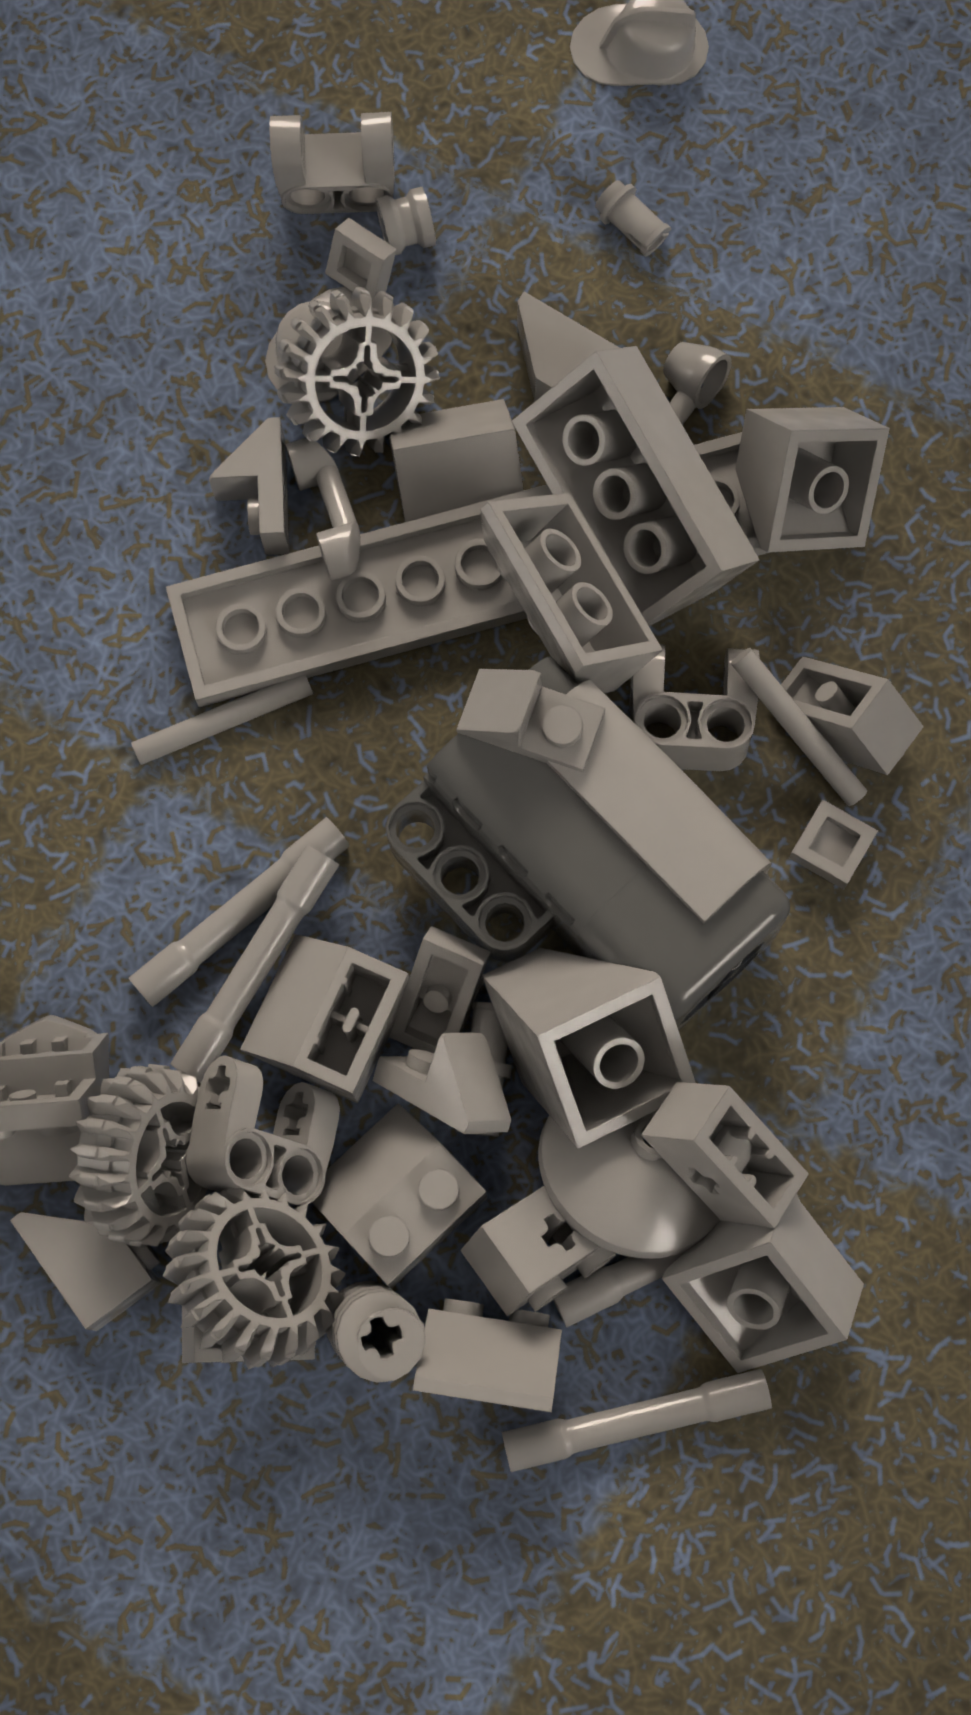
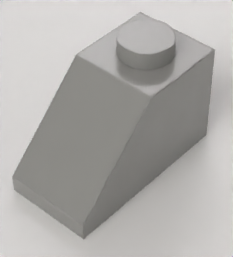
[517,292,619,402]
[781,656,924,775]
[10,1212,161,1331]

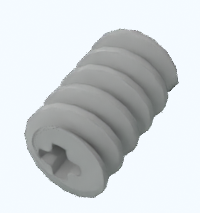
[327,1280,426,1383]

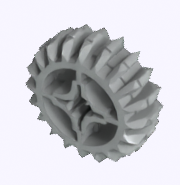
[274,287,440,457]
[69,1064,208,1248]
[162,1188,346,1370]

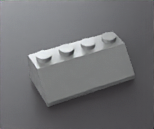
[512,346,759,626]

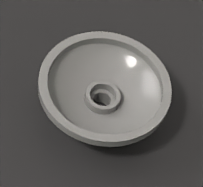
[538,1110,720,1259]

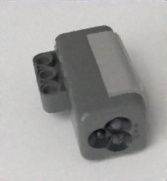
[385,656,790,1031]

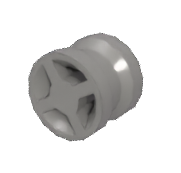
[375,187,436,255]

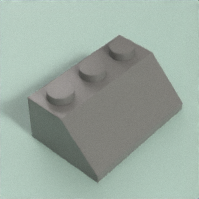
[480,493,663,693]

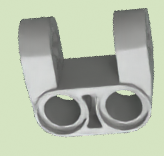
[269,112,395,214]
[629,644,760,771]
[186,1055,340,1205]

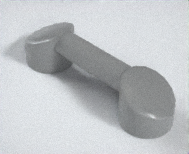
[285,438,361,581]

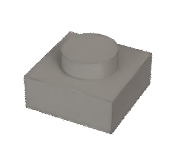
[325,218,397,299]
[789,800,878,890]

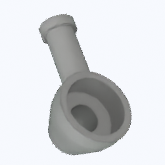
[663,342,731,426]

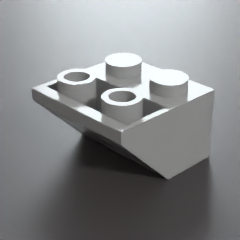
[240,934,409,1104]

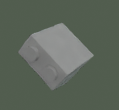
[482,948,696,1149]

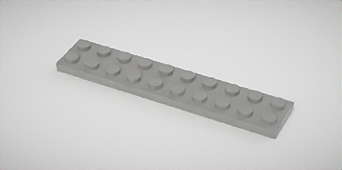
[166,432,768,707]

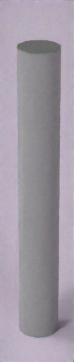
[731,648,867,806]
[131,675,313,765]

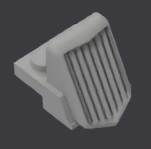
[0,1015,110,1186]

